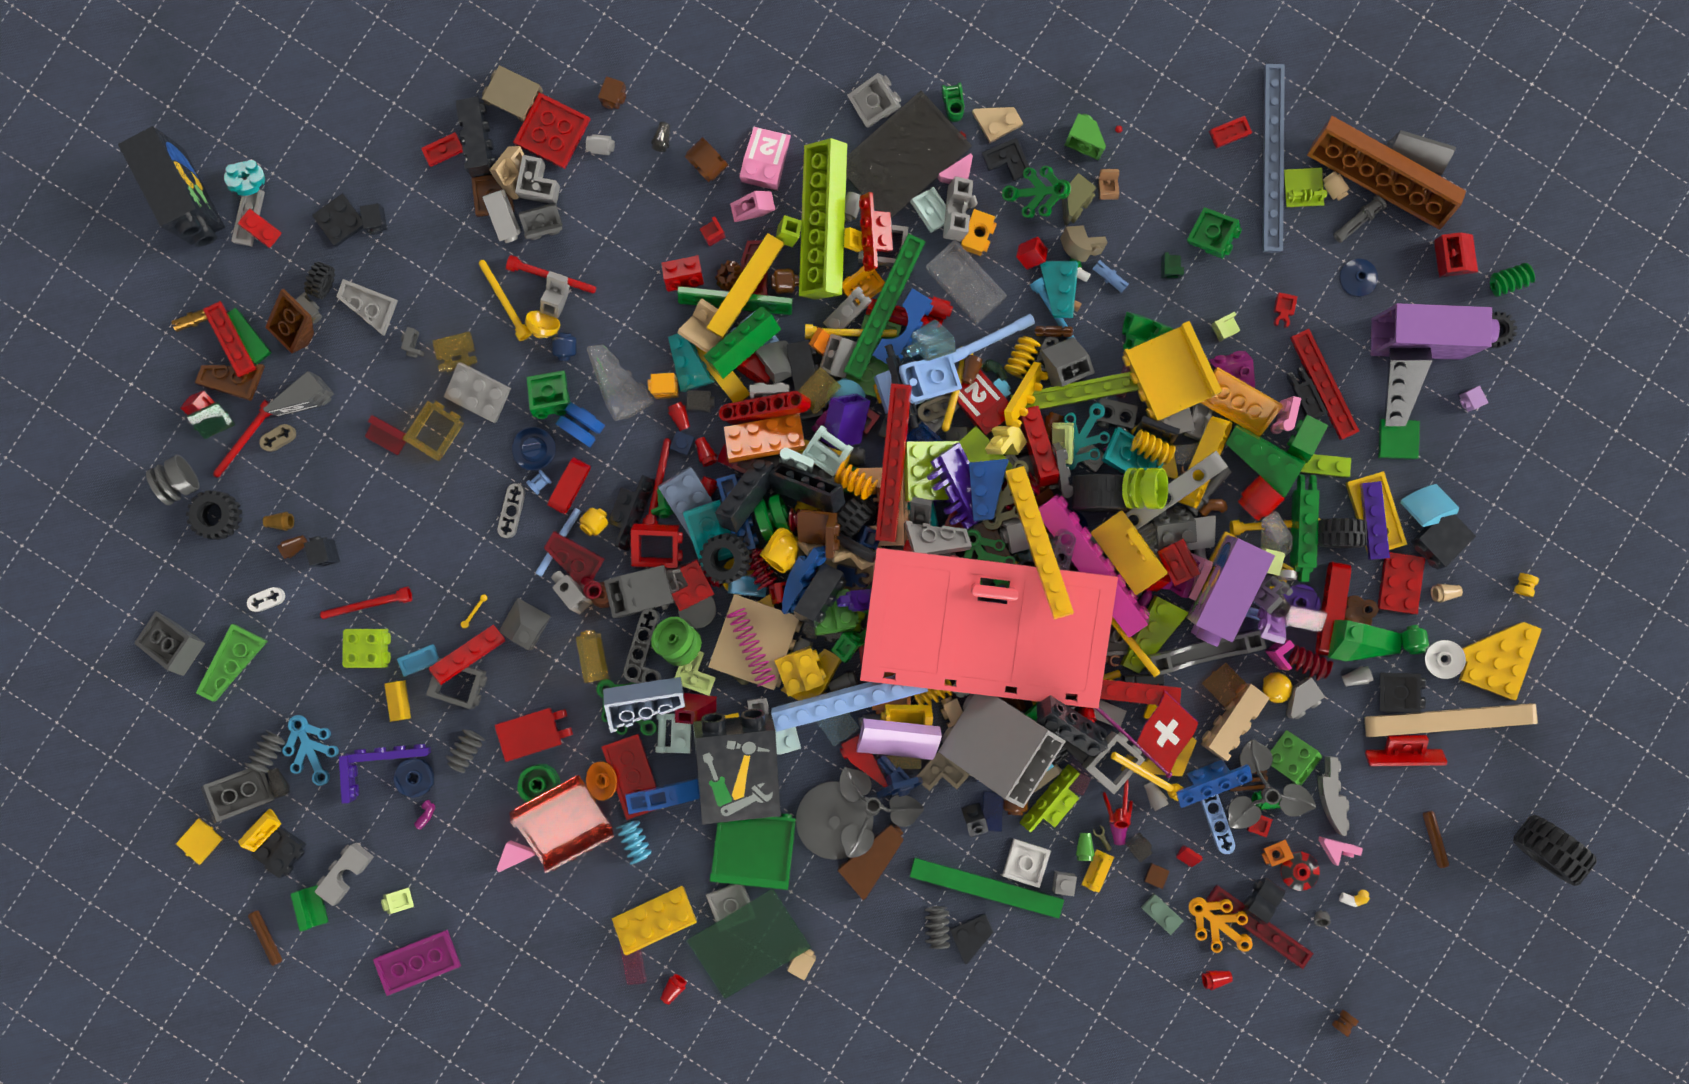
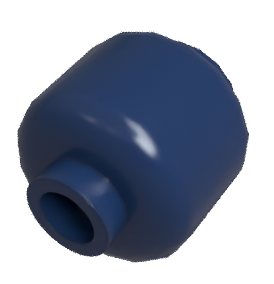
[552,333,577,361]

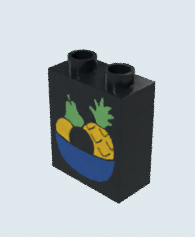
[118,126,225,247]

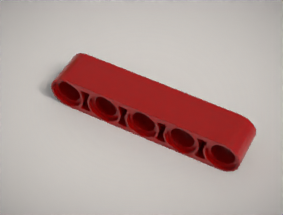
[719,391,811,425]
[1316,562,1351,656]

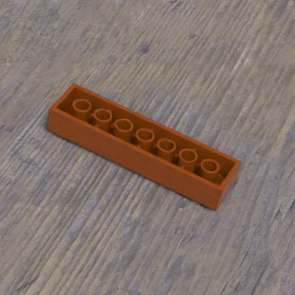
[1307,116,1466,230]

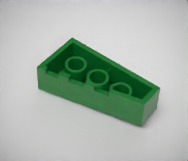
[1226,424,1306,498]

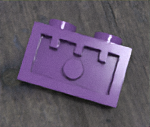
[1257,608,1286,644]

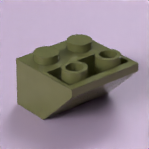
[1062,173,1097,226]

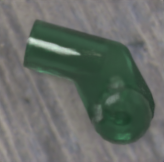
[982,359,1008,381]

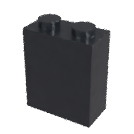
[1411,514,1476,570]

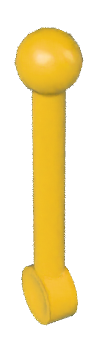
[461,594,487,628]

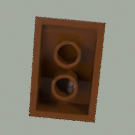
[265,289,314,354]

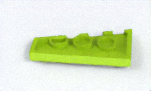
[1121,595,1189,673]

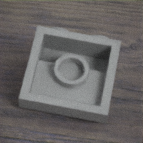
[847,73,901,128]
[750,383,790,406]

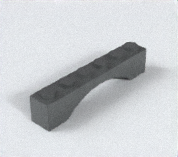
[1147,629,1266,676]

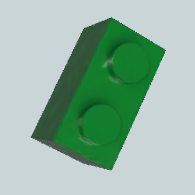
[1286,415,1328,463]

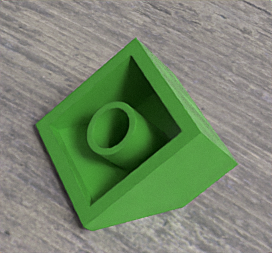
[1064,113,1106,161]

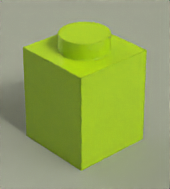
[775,215,802,247]

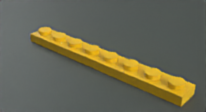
[1005,466,1074,620]

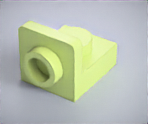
[381,888,414,914]

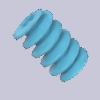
[616,820,652,865]

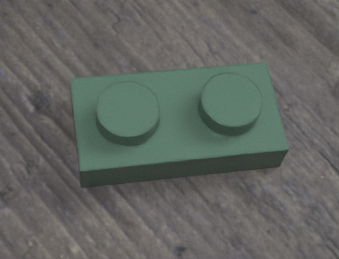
[1141,893,1183,935]

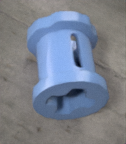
[526,469,552,495]

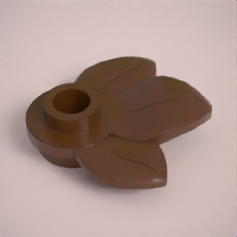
[1344,595,1378,626]

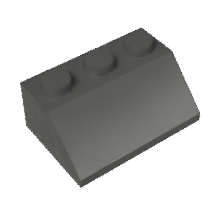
[1387,130,1456,176]

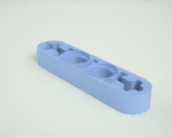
[1201,794,1235,854]

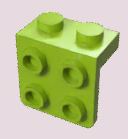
[342,629,391,668]

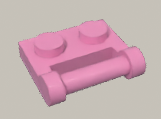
[1270,396,1301,434]

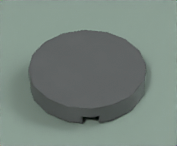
[678,596,717,629]

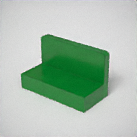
[291,885,328,932]

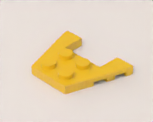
[1121,704,1197,776]

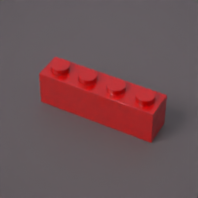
[1018,406,1060,487]

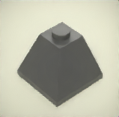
[499,598,551,650]

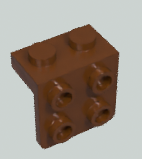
[798,510,840,559]

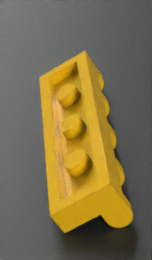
[1004,362,1049,428]

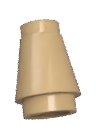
[1431,584,1463,603]

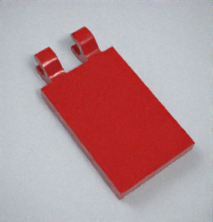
[495,708,573,762]

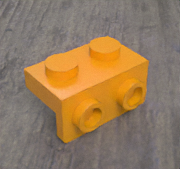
[842,266,885,305]

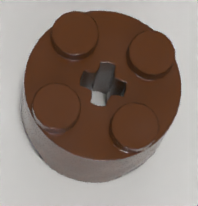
[684,137,729,182]

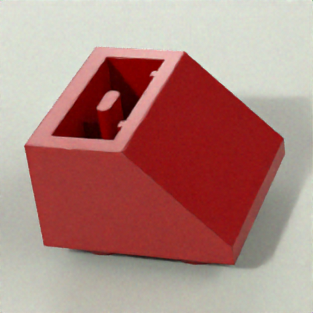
[1434,232,1478,277]

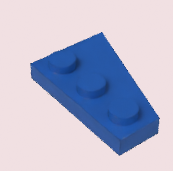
[969,459,1009,521]

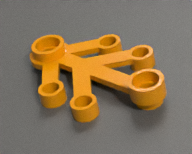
[1188,897,1253,953]

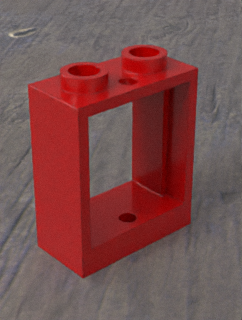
[631,523,683,568]

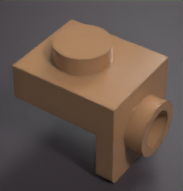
[1098,169,1119,199]

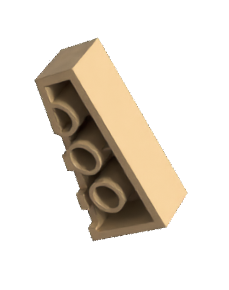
[1201,683,1270,761]

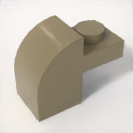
[1060,225,1108,262]

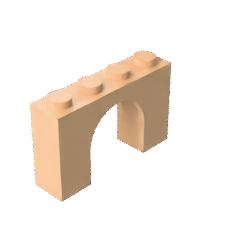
[858,468,910,546]

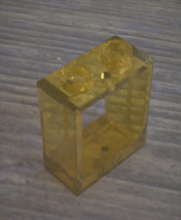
[403,401,464,461]
[576,630,609,683]

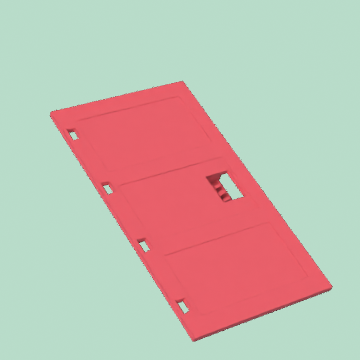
[860,548,1118,709]

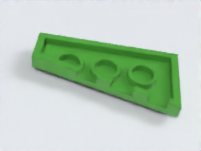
[196,624,268,702]

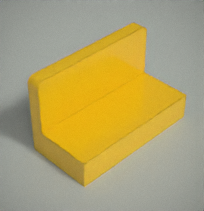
[385,680,411,722]
[238,809,281,852]

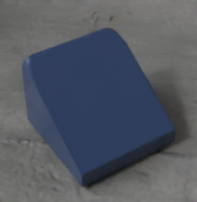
[855,524,880,550]

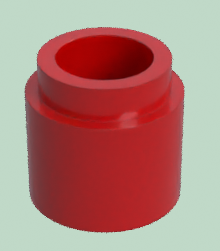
[1238,475,1285,521]

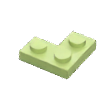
[675,651,716,696]

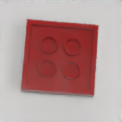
[513,92,591,169]

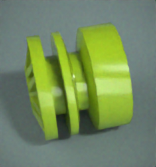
[1122,468,1168,509]

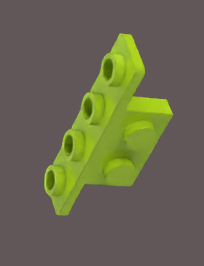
[1020,764,1080,833]

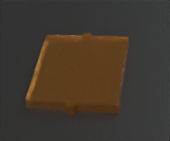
[1202,663,1249,707]

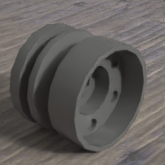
[146,454,200,505]

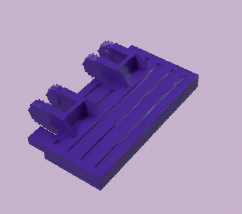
[927,442,979,529]

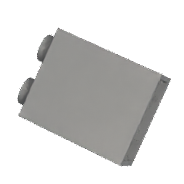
[938,694,1066,808]

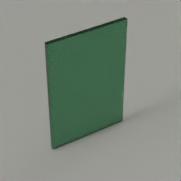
[687,888,811,999]

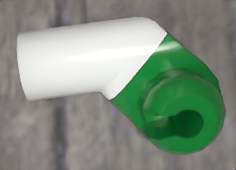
[1069,258,1091,282]

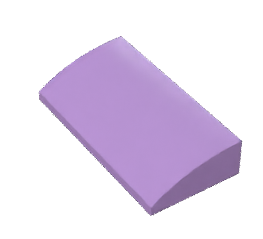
[856,718,942,760]

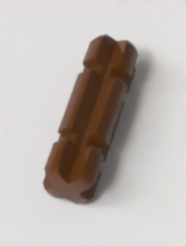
[1035,326,1073,337]

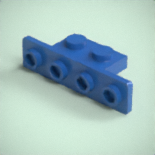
[1176,760,1253,808]

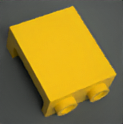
[880,704,933,726]

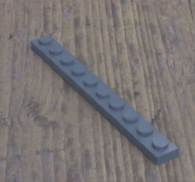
[1262,64,1285,253]

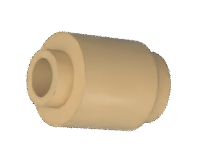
[1322,171,1350,201]

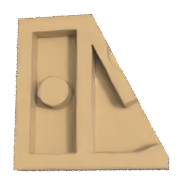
[972,107,1023,143]

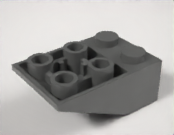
[604,565,674,618]

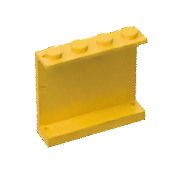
[1122,321,1222,421]

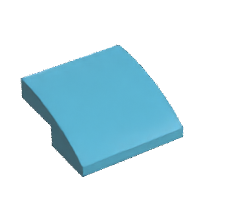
[1400,484,1459,527]

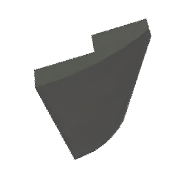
[755,341,791,383]

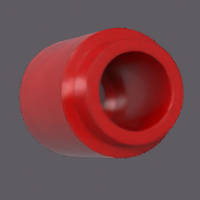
[928,296,953,320]

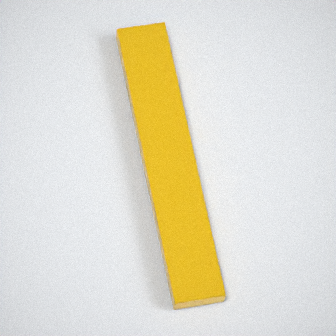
[706,233,784,339]

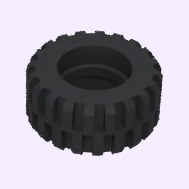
[1513,815,1597,886]

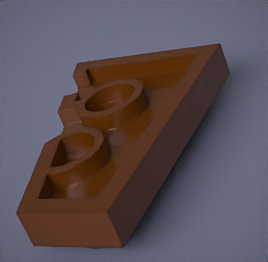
[195,364,265,401]

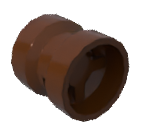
[1332,1009,1359,1037]

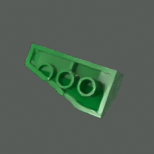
[1328,620,1402,661]

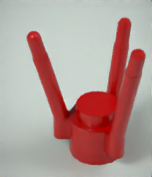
[1102,779,1133,829]

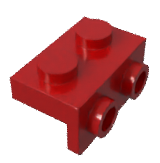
[661,255,704,292]

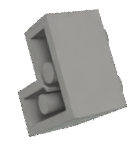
[515,155,560,205]

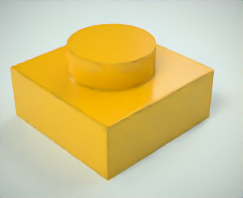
[844,227,863,252]

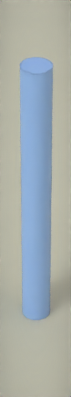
[535,508,582,577]

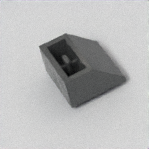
[1040,337,1095,387]

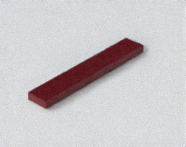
[1206,885,1314,969]

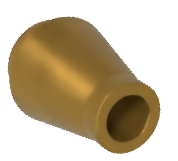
[263,512,294,531]

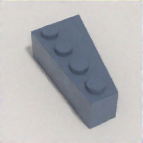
[603,677,685,733]

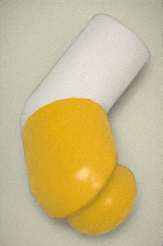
[1339,889,1370,907]

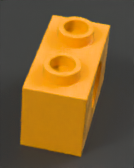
[960,209,997,256]
[648,373,679,399]

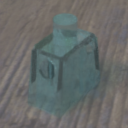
[906,319,956,361]

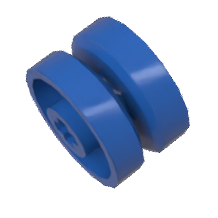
[555,402,605,448]

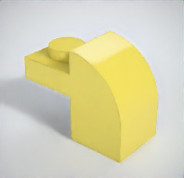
[985,426,1027,455]

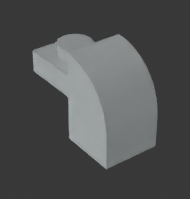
[540,271,570,319]

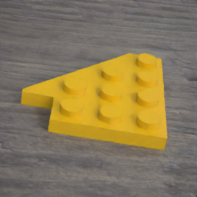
[1459,622,1542,701]

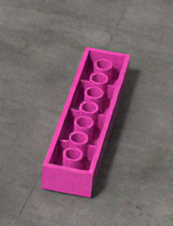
[1038,494,1150,638]

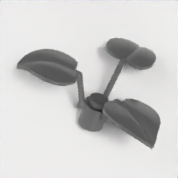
[1228,739,1316,829]
[839,767,924,858]

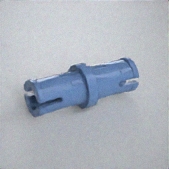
[1092,260,1129,293]

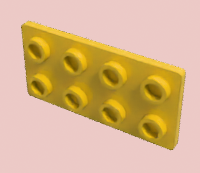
[1091,510,1168,595]

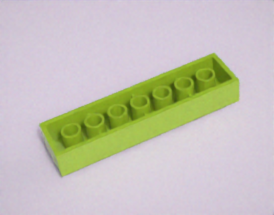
[799,138,847,300]

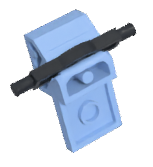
[874,344,962,429]

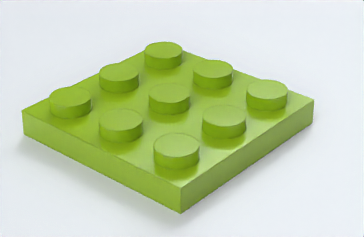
[904,441,959,501]

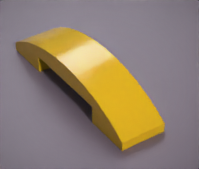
[695,345,750,403]

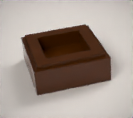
[1143,863,1170,889]

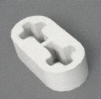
[247,587,285,612]

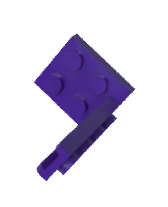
[339,744,431,804]

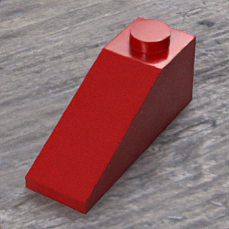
[840,734,887,788]

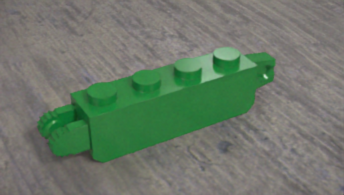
[1290,474,1319,582]

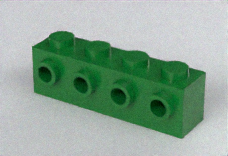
[704,307,781,379]

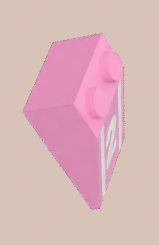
[740,127,791,191]

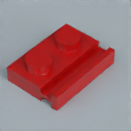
[1157,538,1201,586]

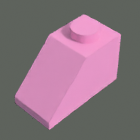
[730,191,775,222]

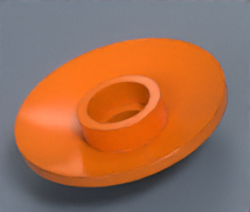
[586,761,617,801]

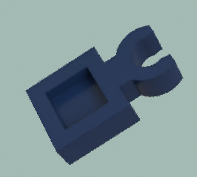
[837,564,869,588]

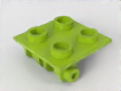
[1284,168,1327,207]

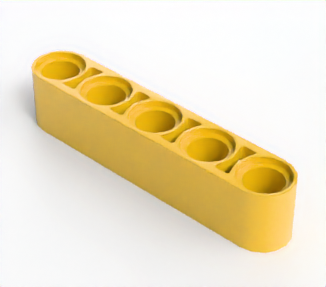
[1178,416,1232,508]

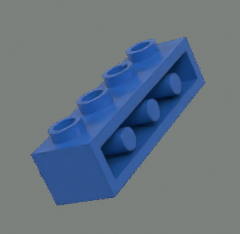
[716,474,759,550]

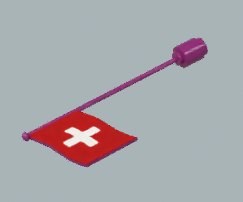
[1095,691,1198,778]

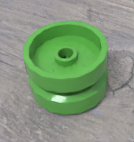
[651,617,702,666]

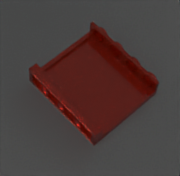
[509,775,614,874]

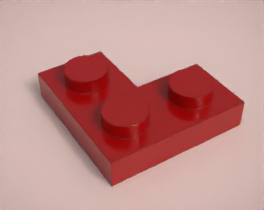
[672,559,714,611]

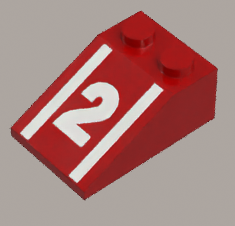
[950,370,1009,435]

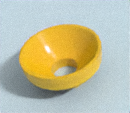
[525,311,560,338]

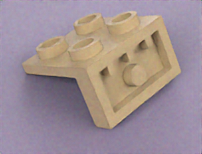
[677,299,728,352]

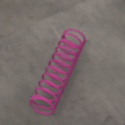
[726,608,776,687]

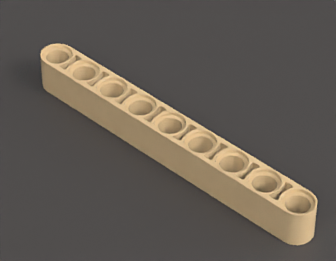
[1364,704,1538,737]

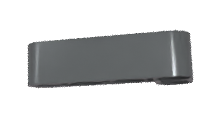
[623,609,661,684]

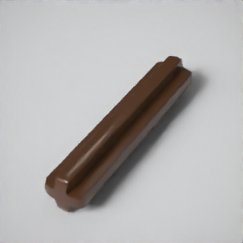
[1423,811,1449,868]
[248,910,282,966]

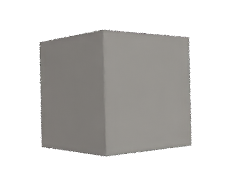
[999,513,1030,554]

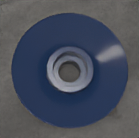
[1340,259,1378,297]

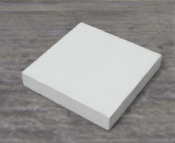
[1002,838,1051,888]

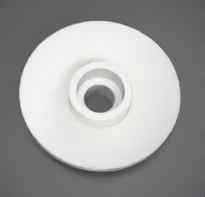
[1425,640,1466,679]

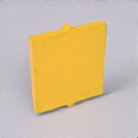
[176,818,223,865]

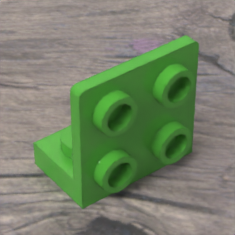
[1270,731,1323,786]

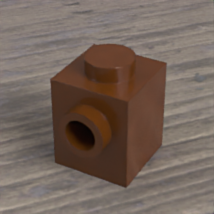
[598,76,626,109]

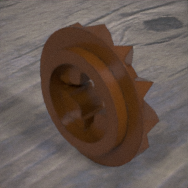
[715,260,742,291]

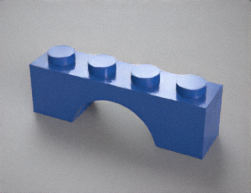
[873,288,933,364]

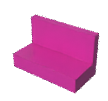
[1265,640,1294,670]

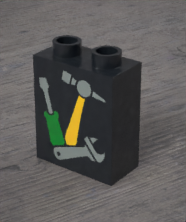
[693,709,781,824]

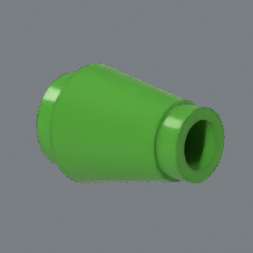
[1076,833,1095,861]

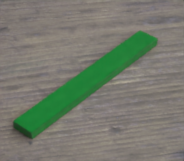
[843,233,926,381]
[910,858,1064,918]

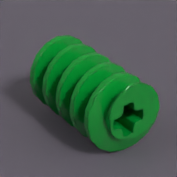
[1490,263,1535,297]

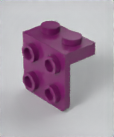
[1209,351,1255,388]

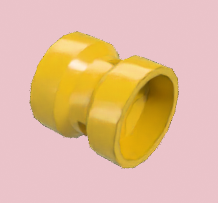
[1514,573,1539,597]

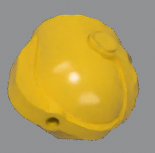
[760,528,799,573]

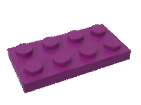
[373,929,461,996]

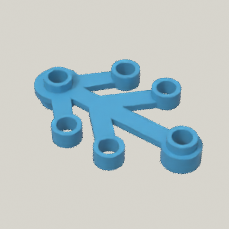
[282,715,339,786]

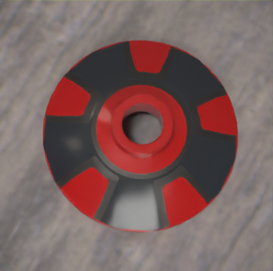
[1281,852,1320,891]

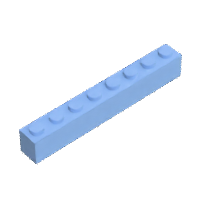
[771,675,928,732]

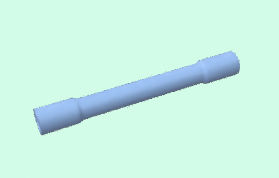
[951,314,1035,363]

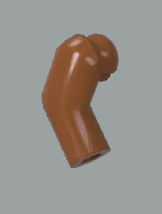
[1198,499,1228,517]

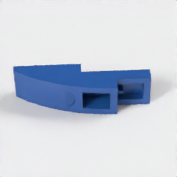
[782,546,827,614]
[625,778,699,814]

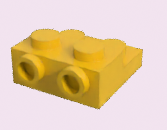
[774,646,827,696]

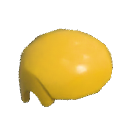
[1262,672,1292,703]

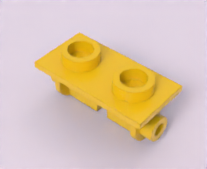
[1081,849,1114,892]

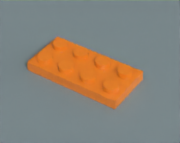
[724,413,806,463]

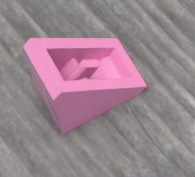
[938,153,973,184]
[497,840,537,872]

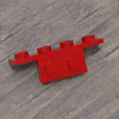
[859,192,893,272]
[1365,735,1447,766]

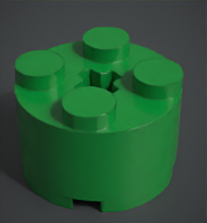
[517,764,561,805]

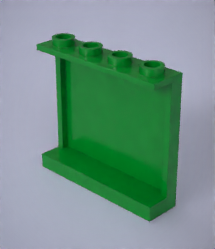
[710,814,796,890]

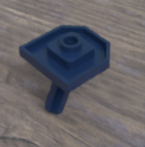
[876,755,923,799]

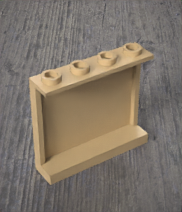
[708,594,802,690]

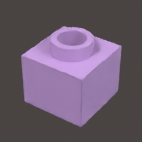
[1459,386,1488,412]

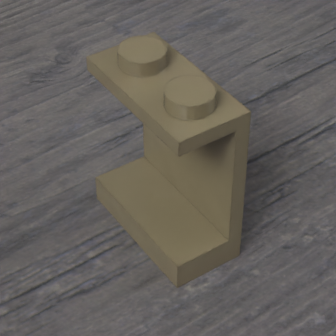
[482,65,543,122]

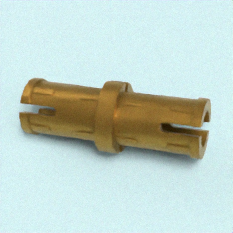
[171,309,208,332]

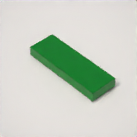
[228,308,272,364]

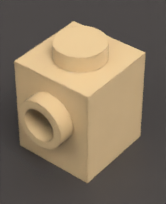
[787,947,816,980]

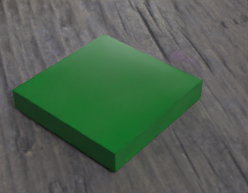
[1378,419,1420,459]

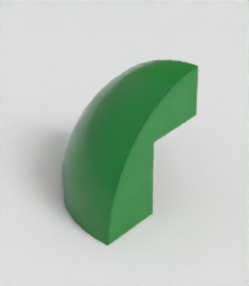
[1122,311,1174,350]

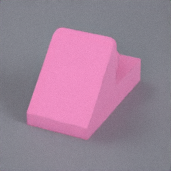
[1319,836,1363,866]

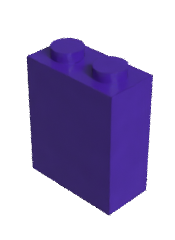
[821,394,870,449]

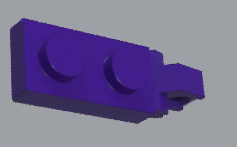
[836,589,871,612]

